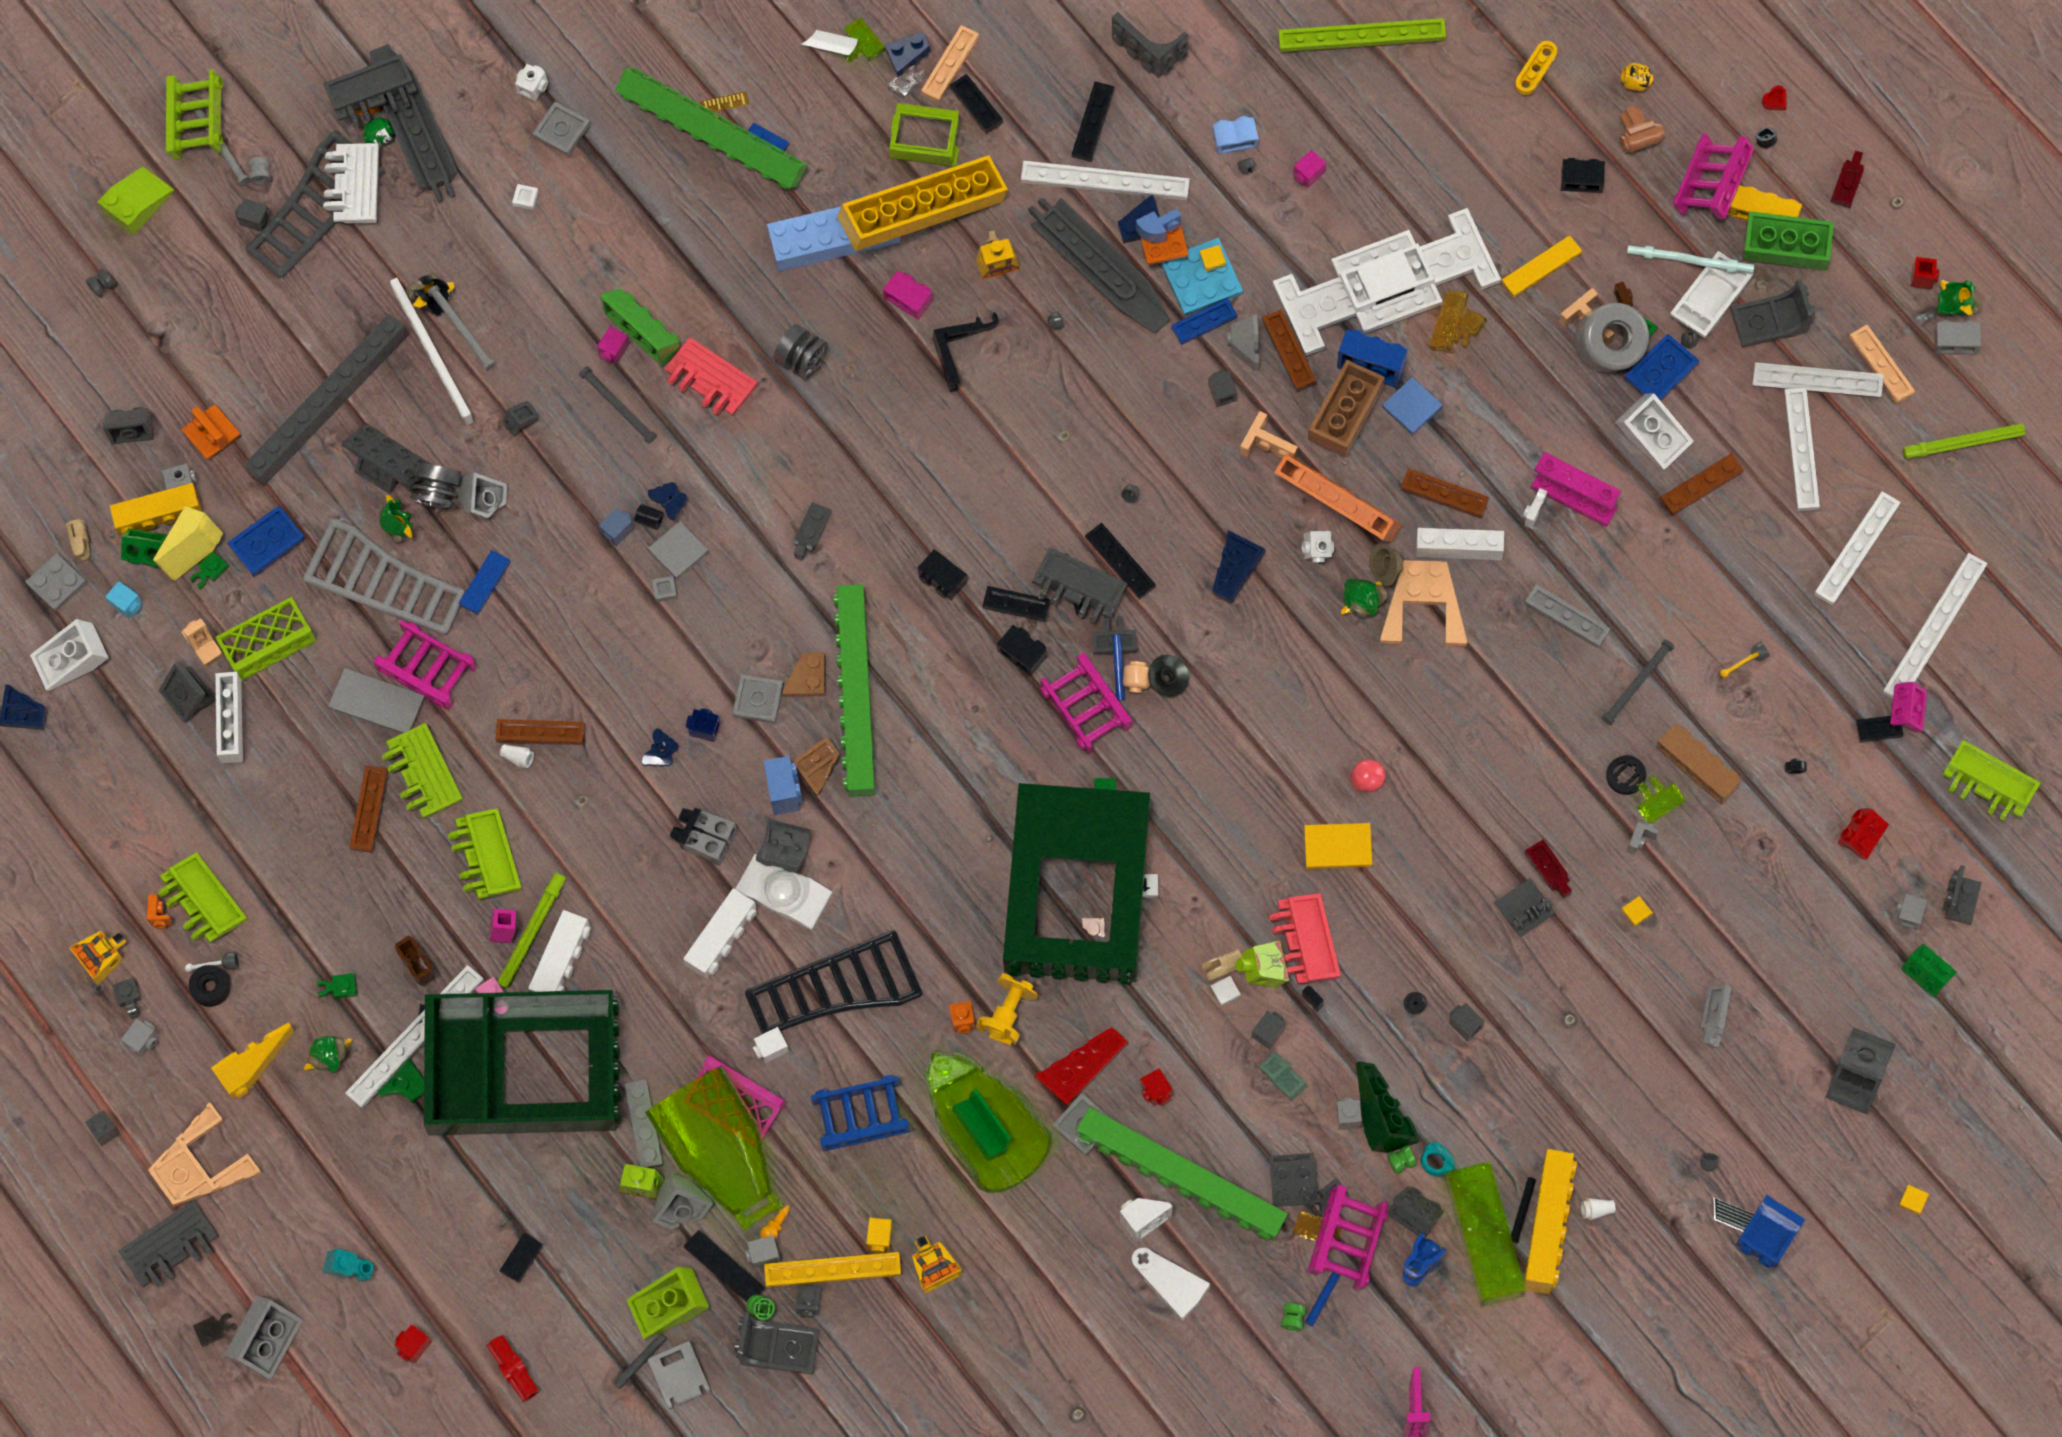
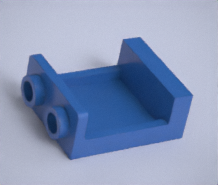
[1736,1195,1805,1269]

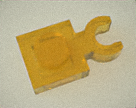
[1452,309,1487,349]

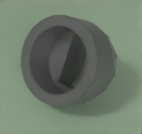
[1237,158,1255,174]
[1047,311,1064,329]
[1681,330,1698,349]
[1121,484,1140,503]
[1700,1153,1719,1172]

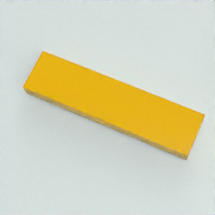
[1501,235,1582,298]

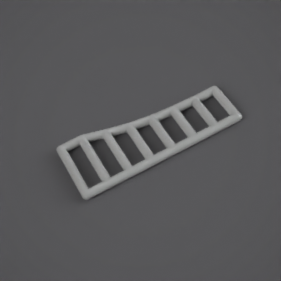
[303,519,466,635]

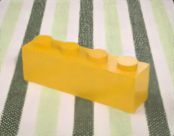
[1727,185,1802,221]
[109,483,202,536]

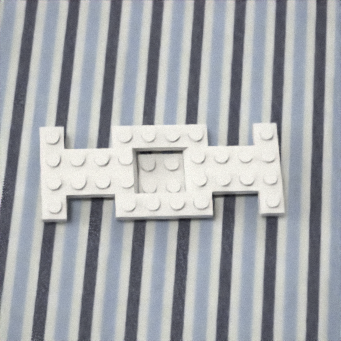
[1273,208,1501,356]

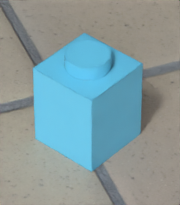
[105,581,142,619]

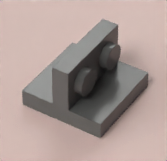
[159,661,215,723]

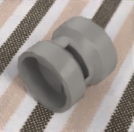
[248,157,271,185]

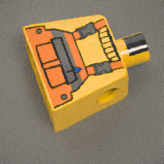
[976,239,1020,280]
[69,931,127,985]
[912,1236,962,1294]

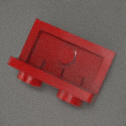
[1838,808,1889,859]

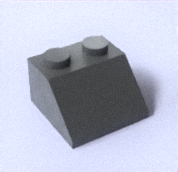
[103,407,154,445]

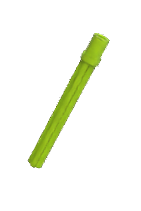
[1903,424,2026,459]
[497,873,566,989]

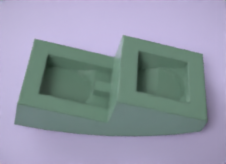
[1259,1052,1308,1101]

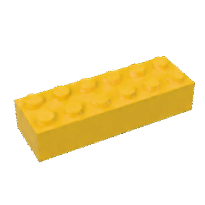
[1523,1149,1577,1295]

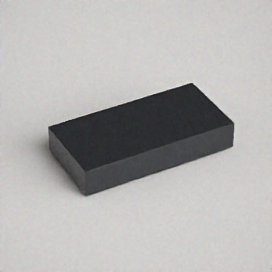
[1856,716,1904,743]
[499,1233,543,1283]

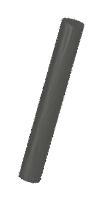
[613,1333,667,1389]

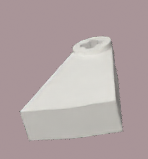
[1132,1248,1210,1321]

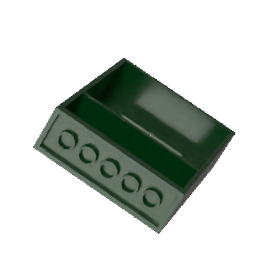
[1003,783,1150,985]
[424,990,620,1136]

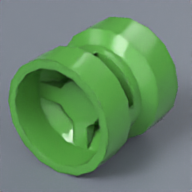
[1387,1145,1417,1175]
[746,1294,775,1320]
[1280,1303,1306,1331]

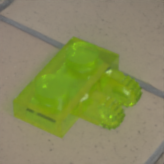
[844,17,885,62]
[1637,775,1686,824]

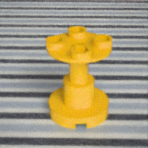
[976,973,1038,1045]

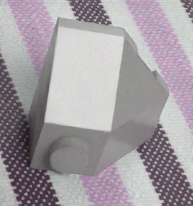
[1227,315,1259,371]
[456,472,507,519]
[651,1173,713,1229]

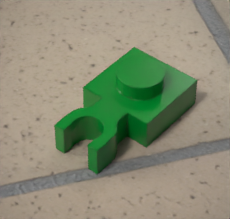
[189,551,229,590]
[317,973,357,999]

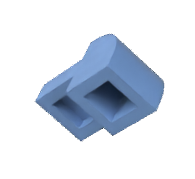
[1136,209,1181,243]

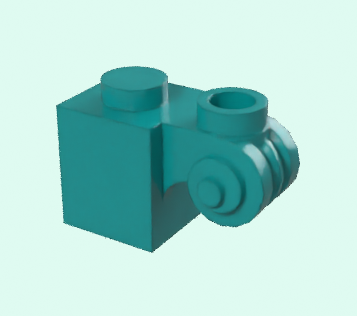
[322,1248,375,1282]

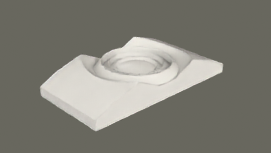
[1670,251,1753,338]
[735,854,832,931]

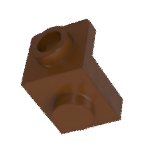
[1614,281,1633,307]

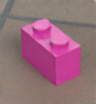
[883,270,933,320]

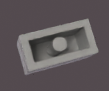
[1934,320,1981,355]

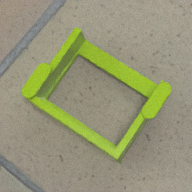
[889,103,959,167]

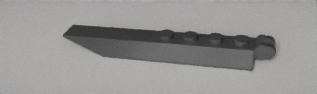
[370,44,458,202]
[1028,198,1170,333]

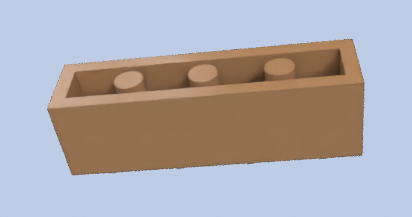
[1656,723,1742,805]

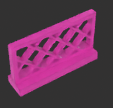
[682,1055,787,1147]
[1403,1367,1430,1437]

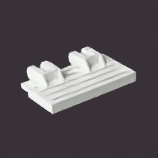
[323,143,379,223]

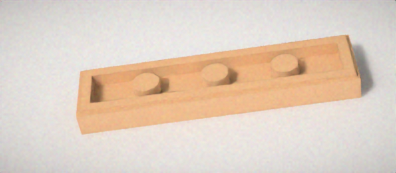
[921,25,979,103]
[1849,325,1915,404]

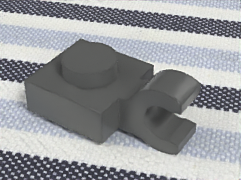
[112,978,141,1019]

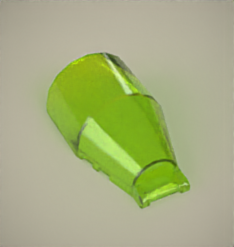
[645,1065,783,1230]

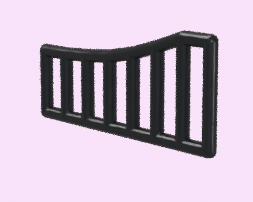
[745,930,922,1034]

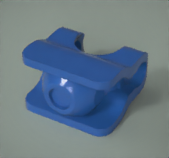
[1402,1233,1446,1287]

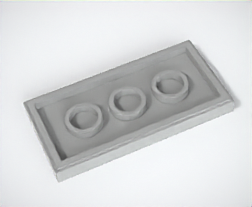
[328,668,425,734]

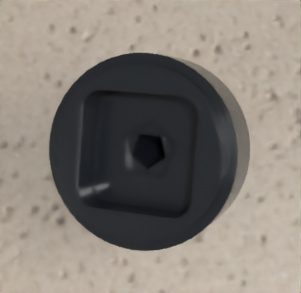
[1756,127,1777,148]
[1785,758,1807,774]
[1404,992,1427,1014]

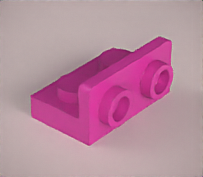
[1891,682,1927,732]

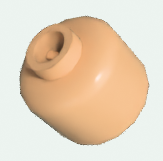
[1122,661,1150,694]

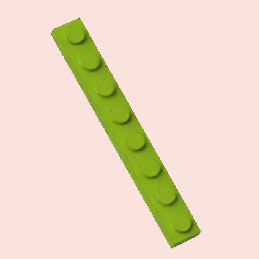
[1278,18,1446,52]

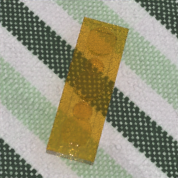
[1429,291,1468,351]

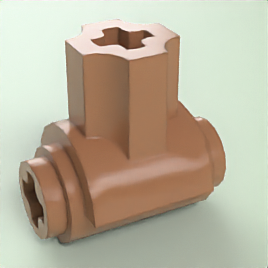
[1619,106,1665,153]

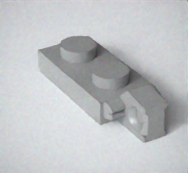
[1701,985,1731,1048]

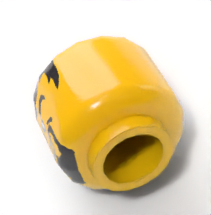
[1621,62,1653,92]

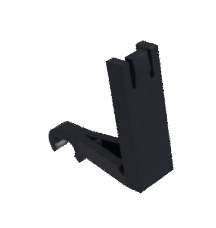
[932,312,998,392]

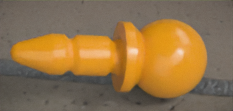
[760,1205,790,1240]

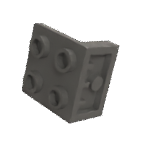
[1942,865,1982,925]
[1269,1153,1318,1207]

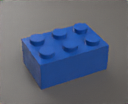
[1337,329,1408,388]

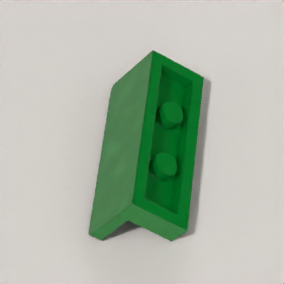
[952,1088,1011,1161]

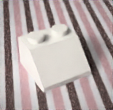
[1120,1198,1172,1243]

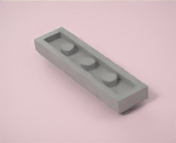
[1525,584,1611,648]
[625,1079,663,1168]

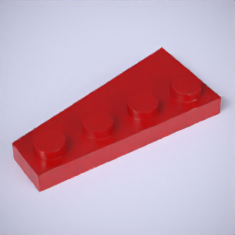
[1034,1027,1128,1106]

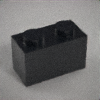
[1560,158,1605,193]
[917,549,968,600]
[997,625,1047,676]

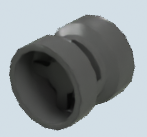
[86,268,115,297]

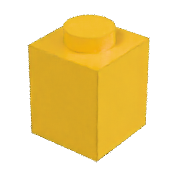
[866,1217,893,1254]

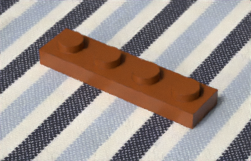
[1262,309,1316,392]
[1660,453,1744,516]
[1400,468,1489,518]
[495,719,584,745]
[349,765,388,853]

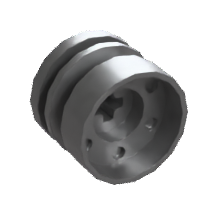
[773,324,828,380]
[410,463,462,509]

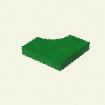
[378,1059,424,1103]

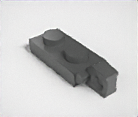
[793,502,832,561]

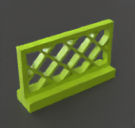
[215,596,316,681]

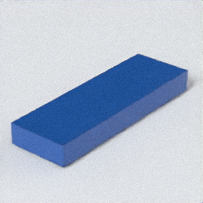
[1171,298,1238,345]
[459,550,511,615]

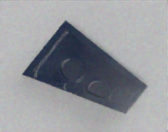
[1212,530,1265,603]

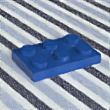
[1624,333,1699,401]
[227,506,305,577]

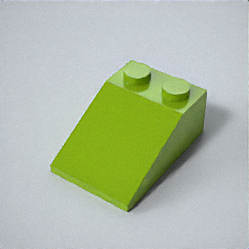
[97,166,174,236]
[626,1266,709,1340]

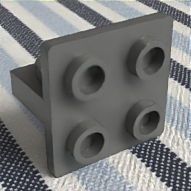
[1388,1186,1444,1238]

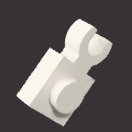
[1523,488,1548,529]

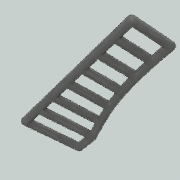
[246,130,384,278]

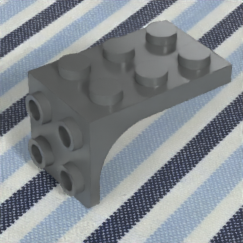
[1112,12,1188,78]
[1730,279,1815,348]
[734,1312,819,1375]

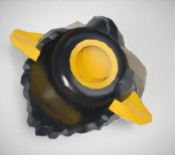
[406,272,455,316]

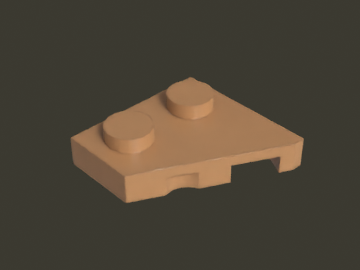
[782,652,825,697]
[791,737,840,796]

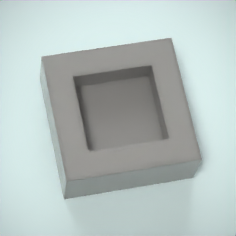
[652,576,677,602]

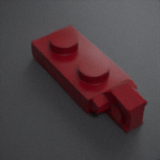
[1830,150,1865,208]
[1524,839,1572,899]

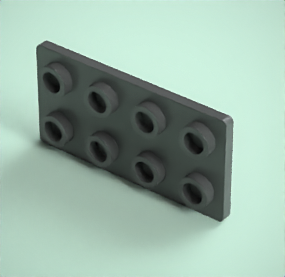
[342,424,433,493]

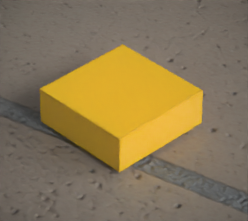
[1199,245,1226,272]
[1621,896,1653,927]
[1899,1184,1929,1215]

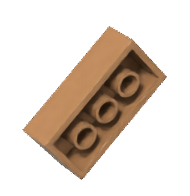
[1308,360,1385,457]

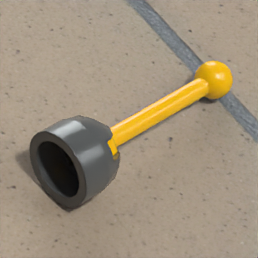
[1720,641,1770,678]

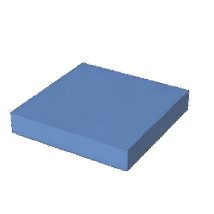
[1382,377,1443,436]

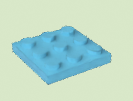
[1160,238,1243,317]

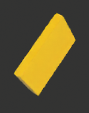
[1304,823,1372,869]

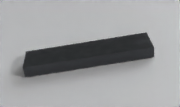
[1071,81,1115,162]
[1085,522,1156,600]
[683,1230,765,1303]

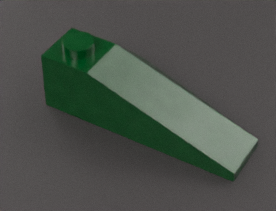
[1356,1061,1420,1153]

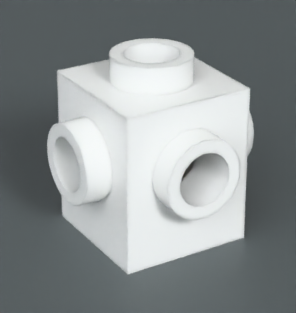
[515,64,548,101]
[1301,531,1334,563]

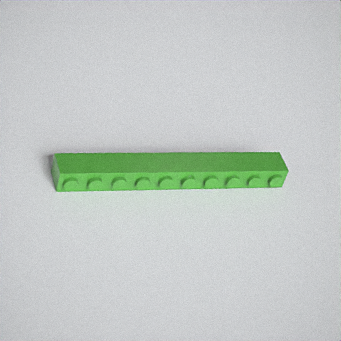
[615,67,808,189]
[834,584,875,797]
[1076,1107,1288,1241]

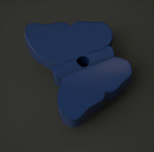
[648,482,687,520]
[642,728,678,767]

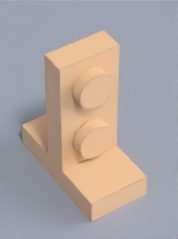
[1559,288,1614,346]
[1240,411,1298,459]
[181,618,224,667]

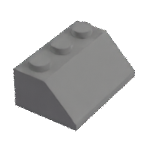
[224,1296,303,1380]

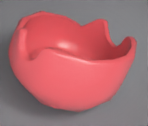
[1350,759,1386,793]

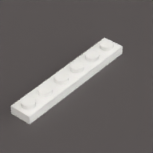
[1752,362,1884,397]
[1784,388,1820,511]
[1814,491,1901,606]

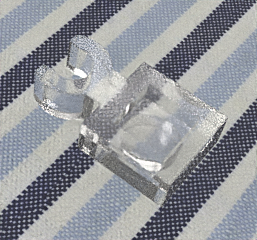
[888,65,924,99]

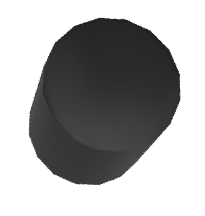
[634,504,664,530]

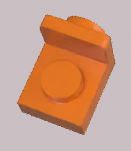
[147,894,173,929]
[949,1001,976,1034]

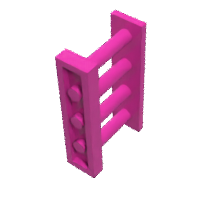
[1673,133,1754,219]
[1531,452,1621,527]
[373,620,476,710]
[1039,652,1132,755]
[1307,1184,1388,1290]

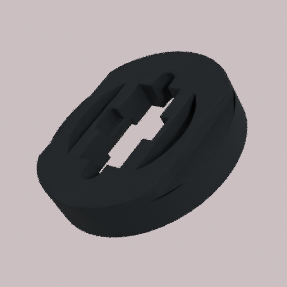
[1606,755,1646,795]

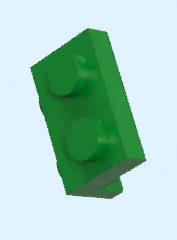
[1901,943,1957,997]

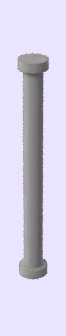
[191,108,250,186]
[427,285,496,371]

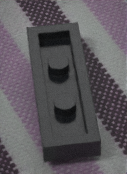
[950,74,1003,134]
[982,586,1051,622]

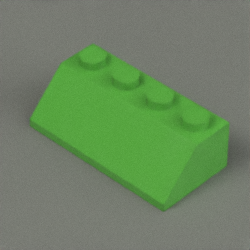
[1742,211,1834,271]
[600,288,680,368]

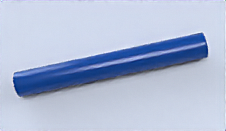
[1112,635,1125,701]
[1305,1263,1342,1327]

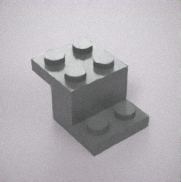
[1825,1027,1896,1115]

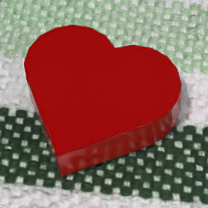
[1761,85,1787,111]

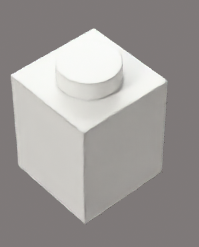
[752,1027,789,1064]

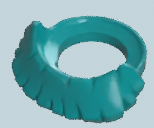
[1420,1142,1455,1176]

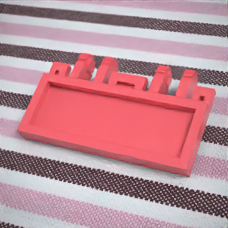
[664,337,758,415]
[1269,893,1341,984]

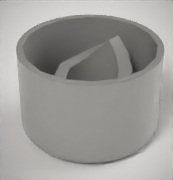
[1575,303,1649,373]

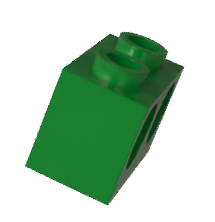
[121,528,168,567]

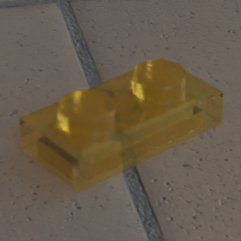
[1293,1211,1342,1241]

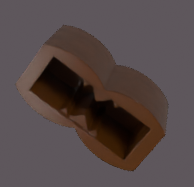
[395,936,435,986]

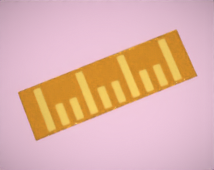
[700,91,749,112]

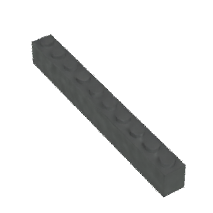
[244,314,408,486]

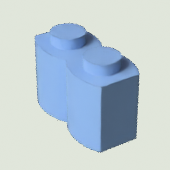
[1212,116,1259,154]

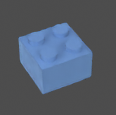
[763,756,803,815]

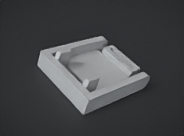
[648,1341,711,1410]

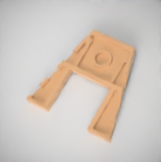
[1380,560,1467,646]
[148,1102,261,1207]

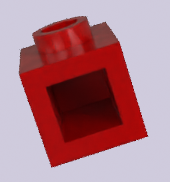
[1911,257,1940,289]
[1140,1068,1173,1107]
[394,1324,432,1363]

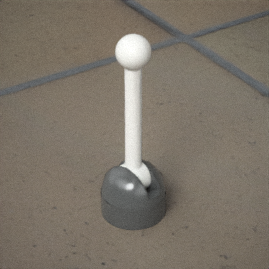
[185,951,239,972]

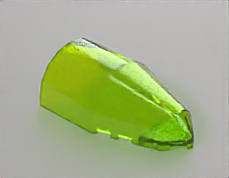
[924,1050,1052,1193]

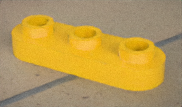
[1515,41,1558,95]

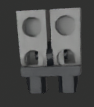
[670,808,738,866]

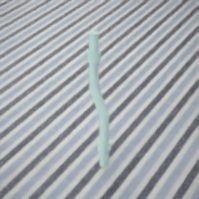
[1627,245,1754,273]

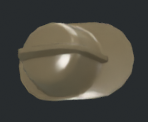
[1369,543,1403,587]

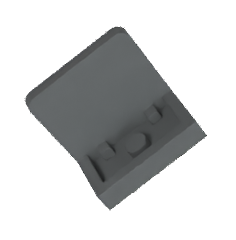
[756,819,811,871]

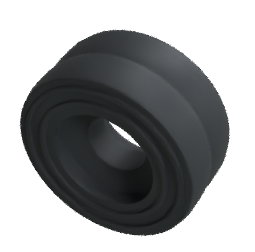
[188,965,230,1007]

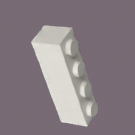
[1416,528,1504,560]
[215,672,243,764]
[683,888,757,979]
[528,910,591,992]

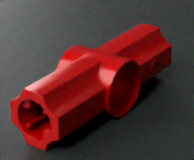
[486,1335,539,1402]

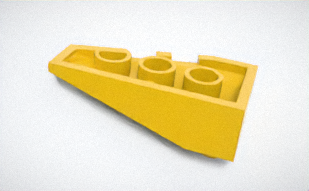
[211,1022,294,1100]

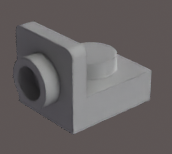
[1627,822,1658,855]

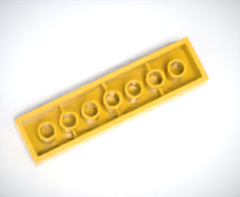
[837,155,1008,252]

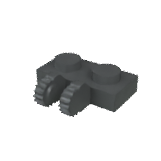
[1092,616,1137,655]

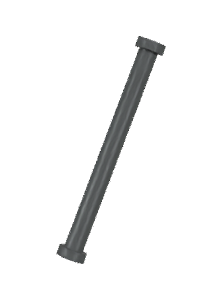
[579,367,657,444]
[1601,639,1674,725]

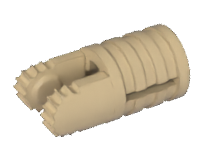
[65,519,91,561]
[1202,949,1241,981]

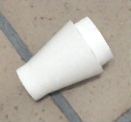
[500,744,534,768]
[1580,1198,1616,1221]

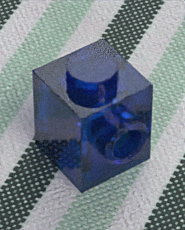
[686,708,721,742]

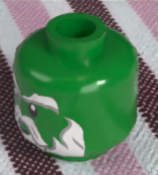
[362,117,395,147]

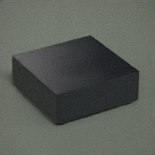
[1302,985,1323,1012]

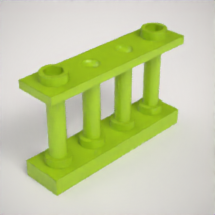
[166,69,223,160]

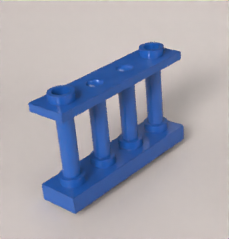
[811,1075,910,1152]

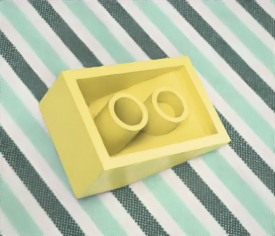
[153,506,223,581]

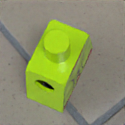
[1236,941,1289,988]
[618,1164,664,1200]

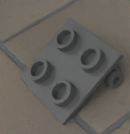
[1494,879,1556,937]

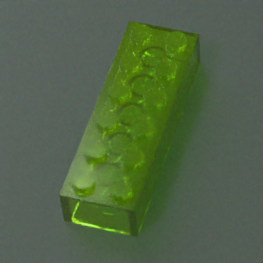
[1445,1162,1526,1307]

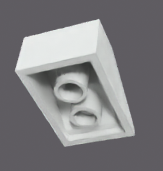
[1615,393,1694,470]
[30,619,108,691]

